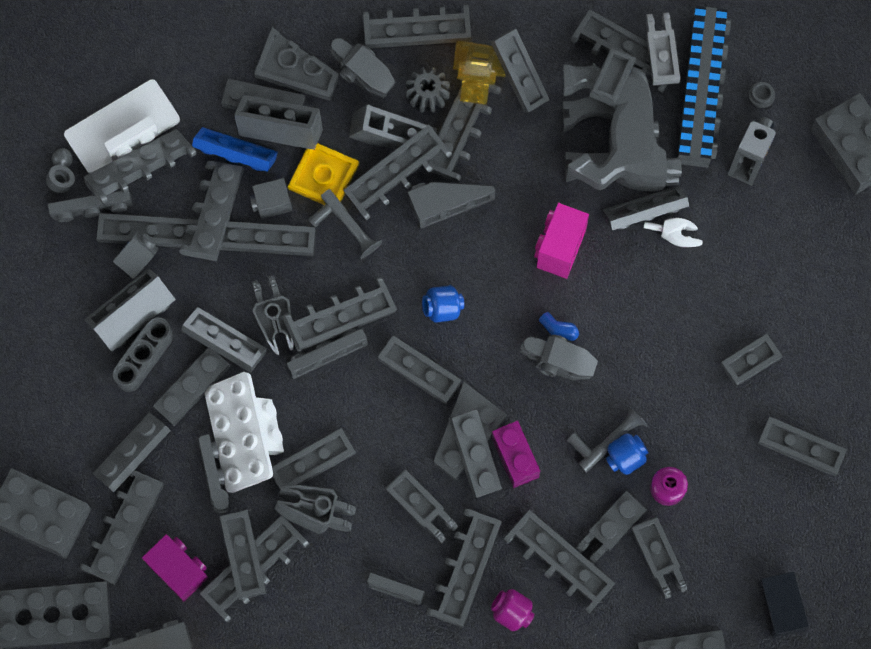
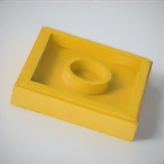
[288,143,359,205]

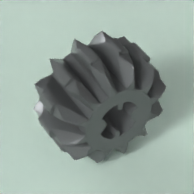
[405,67,450,113]

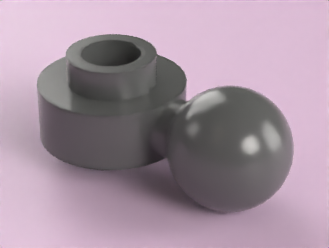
[46,148,75,193]

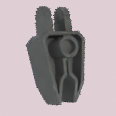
[329,38,395,98]
[252,275,294,354]
[519,335,598,380]
[275,485,356,534]

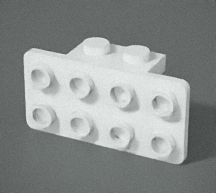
[64,80,180,174]
[205,372,284,493]

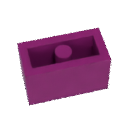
[491,421,540,488]
[142,534,208,602]

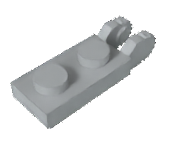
[646,12,680,85]

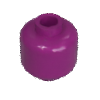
[650,467,688,506]
[491,589,534,631]

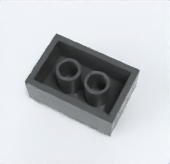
[810,93,871,195]
[0,468,91,559]

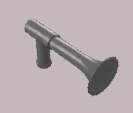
[308,189,383,259]
[567,406,647,473]

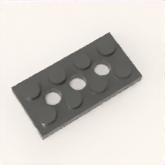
[0,581,111,649]

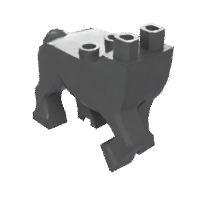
[562,63,682,192]

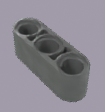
[113,318,173,392]

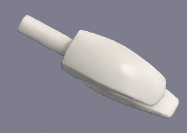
[644,218,702,247]

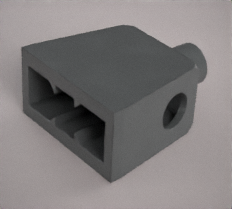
[728,117,776,186]

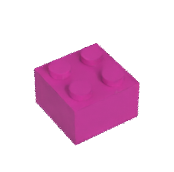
[534,203,589,279]

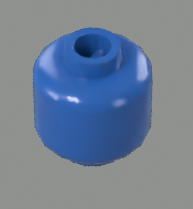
[422,285,464,323]
[606,433,649,475]

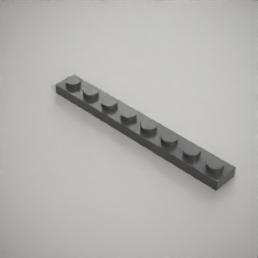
[96,213,316,256]

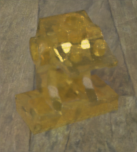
[453,41,506,105]

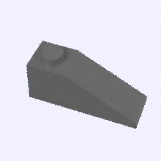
[349,105,438,149]
[408,182,495,229]

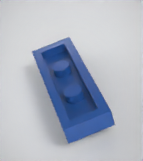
[192,127,277,172]

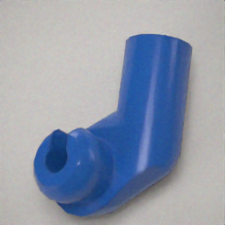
[539,312,579,341]

